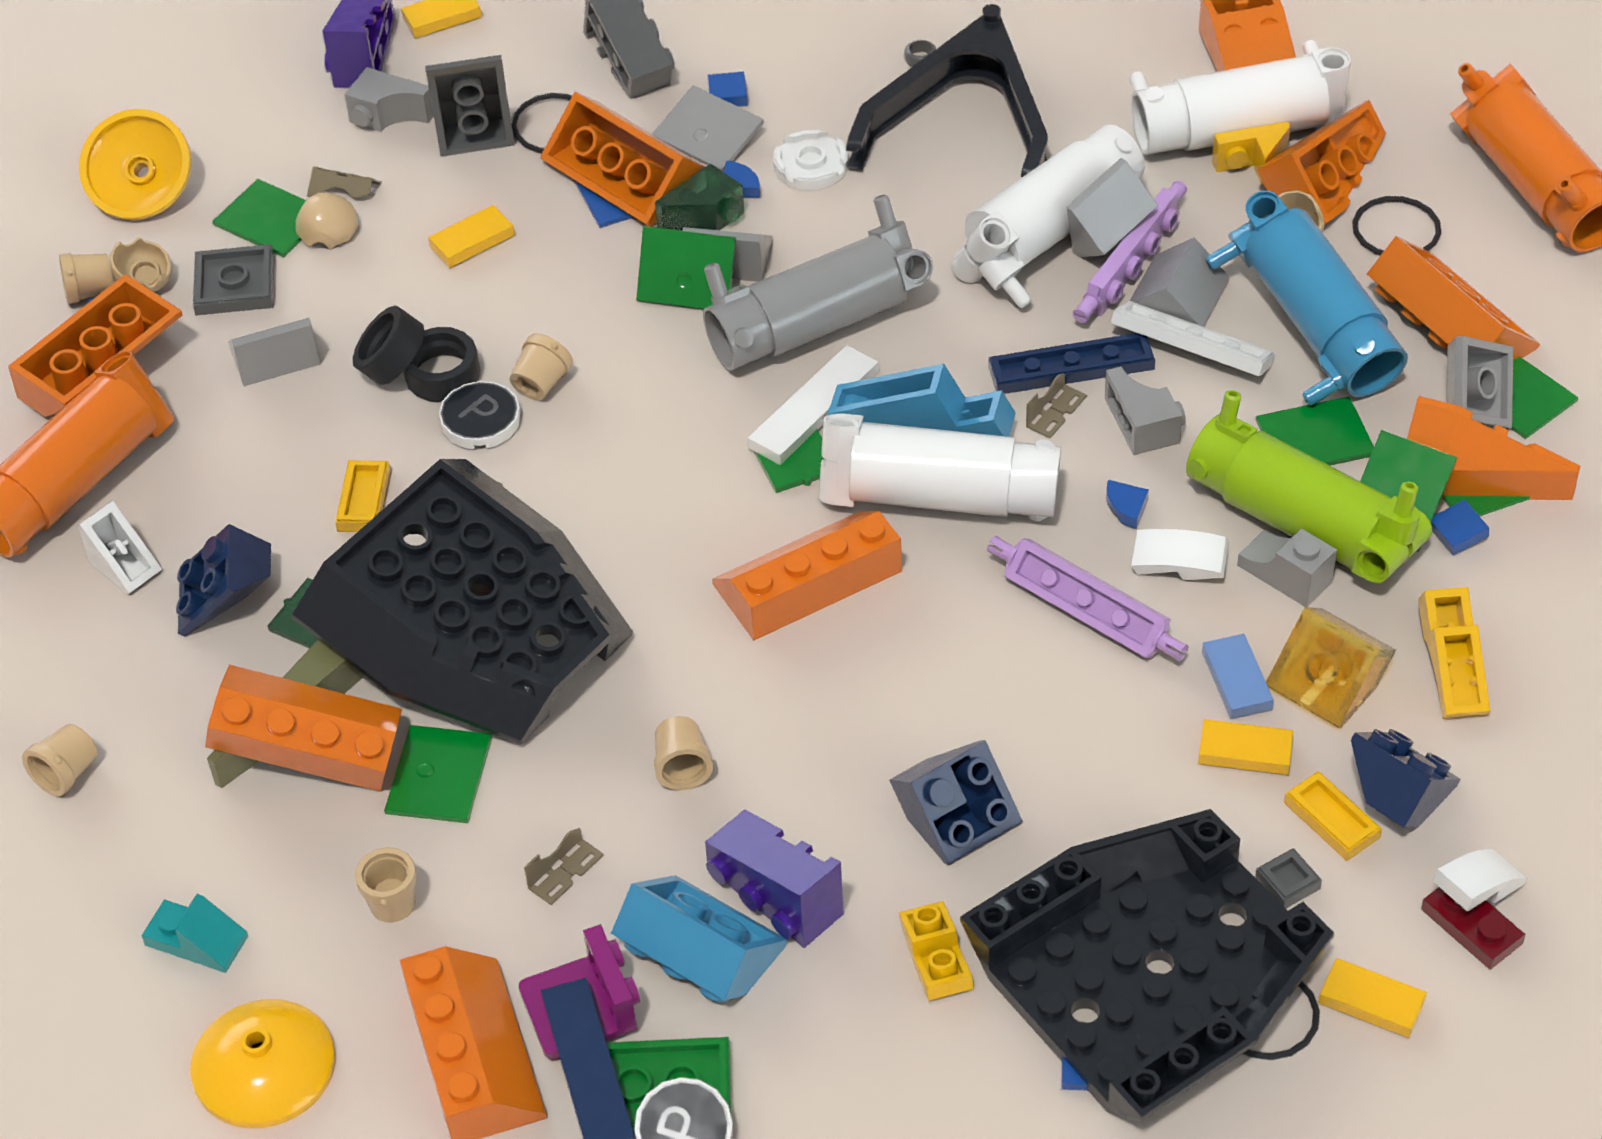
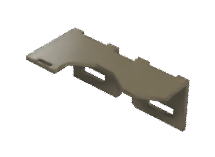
[307,166,381,198]
[1026,373,1087,439]
[524,828,604,905]

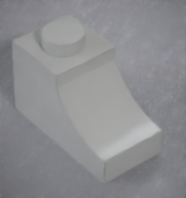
[344,67,434,132]
[1105,367,1186,455]
[1237,528,1337,608]

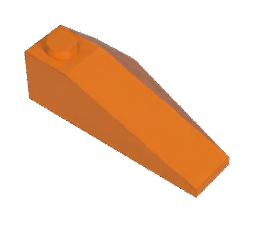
[1257,100,1386,224]
[1407,396,1581,500]

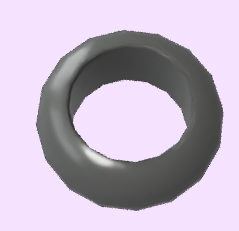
[904,40,936,66]

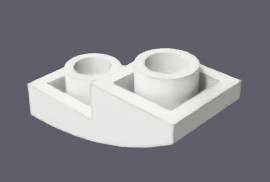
[1131,529,1229,581]
[1433,849,1527,912]

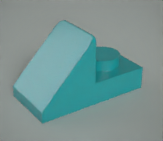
[141,894,248,973]

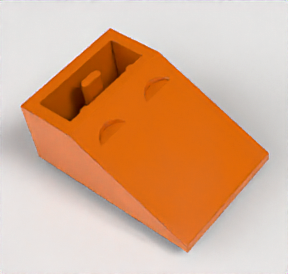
[1198,0,1296,72]

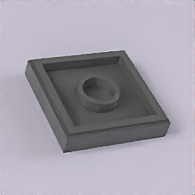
[193,244,274,316]

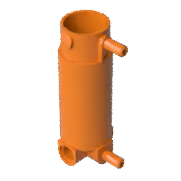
[1450,63,1602,252]
[0,351,174,558]

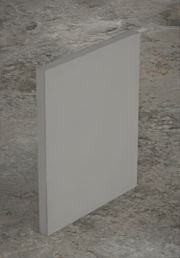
[652,85,764,173]

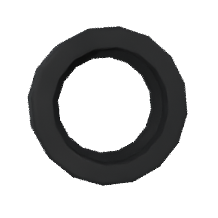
[352,305,425,385]
[404,327,480,402]

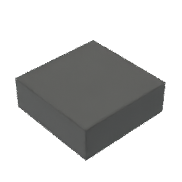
[1255,848,1322,908]

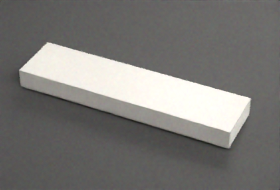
[1111,301,1275,376]
[747,345,879,465]

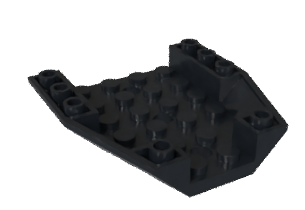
[292,459,633,744]
[960,809,1334,1121]

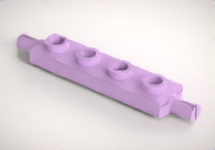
[1073,181,1187,323]
[987,536,1188,661]

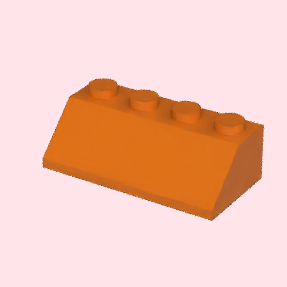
[540,92,706,226]
[1367,236,1540,360]
[8,274,183,417]
[712,511,902,641]
[205,664,402,792]
[399,946,547,1139]

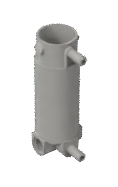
[703,195,933,370]

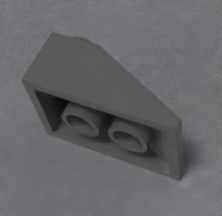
[425,55,515,157]

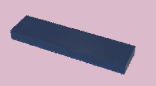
[988,333,1155,394]
[540,977,635,1139]

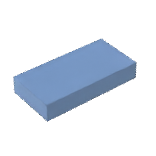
[1202,634,1274,719]

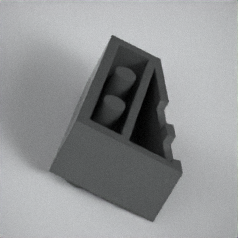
[583,0,675,99]

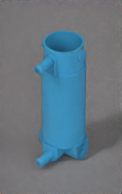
[1206,190,1408,406]

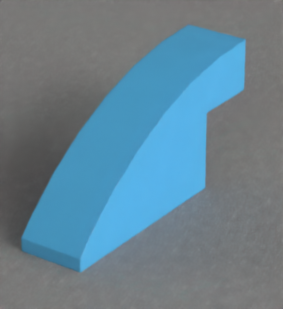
[828,364,1016,437]

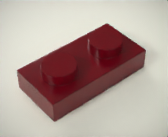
[1421,887,1525,970]

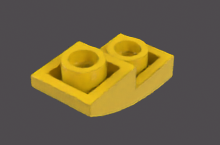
[899,901,974,1001]

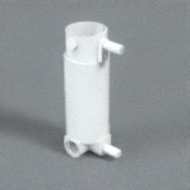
[1129,40,1351,155]
[952,125,1145,308]
[819,414,1061,521]

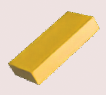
[401,0,482,38]
[428,205,515,268]
[335,460,391,532]
[1198,719,1293,775]
[1284,771,1382,861]
[1318,958,1427,1038]

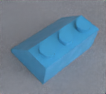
[611,875,788,1002]

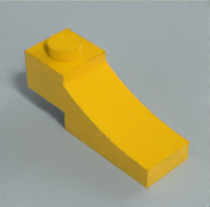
[1418,587,1491,719]

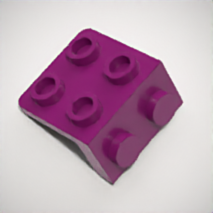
[518,924,641,1059]

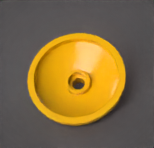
[79,109,192,220]
[190,999,335,1128]

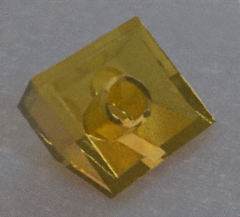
[1266,607,1396,728]

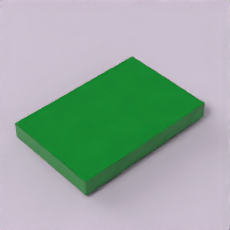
[606,1037,731,1134]

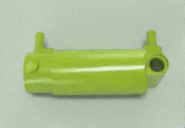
[1186,390,1432,583]

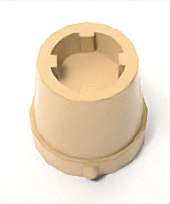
[59,253,113,304]
[509,334,573,400]
[654,716,713,790]
[22,724,98,797]
[355,847,417,923]

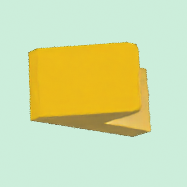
[1212,121,1290,185]

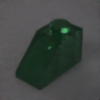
[655,163,744,231]

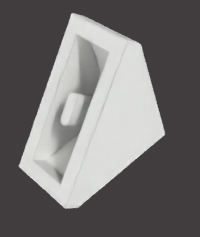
[77,501,162,594]

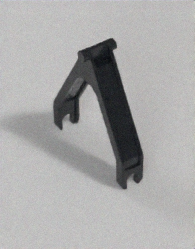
[846,4,1048,177]

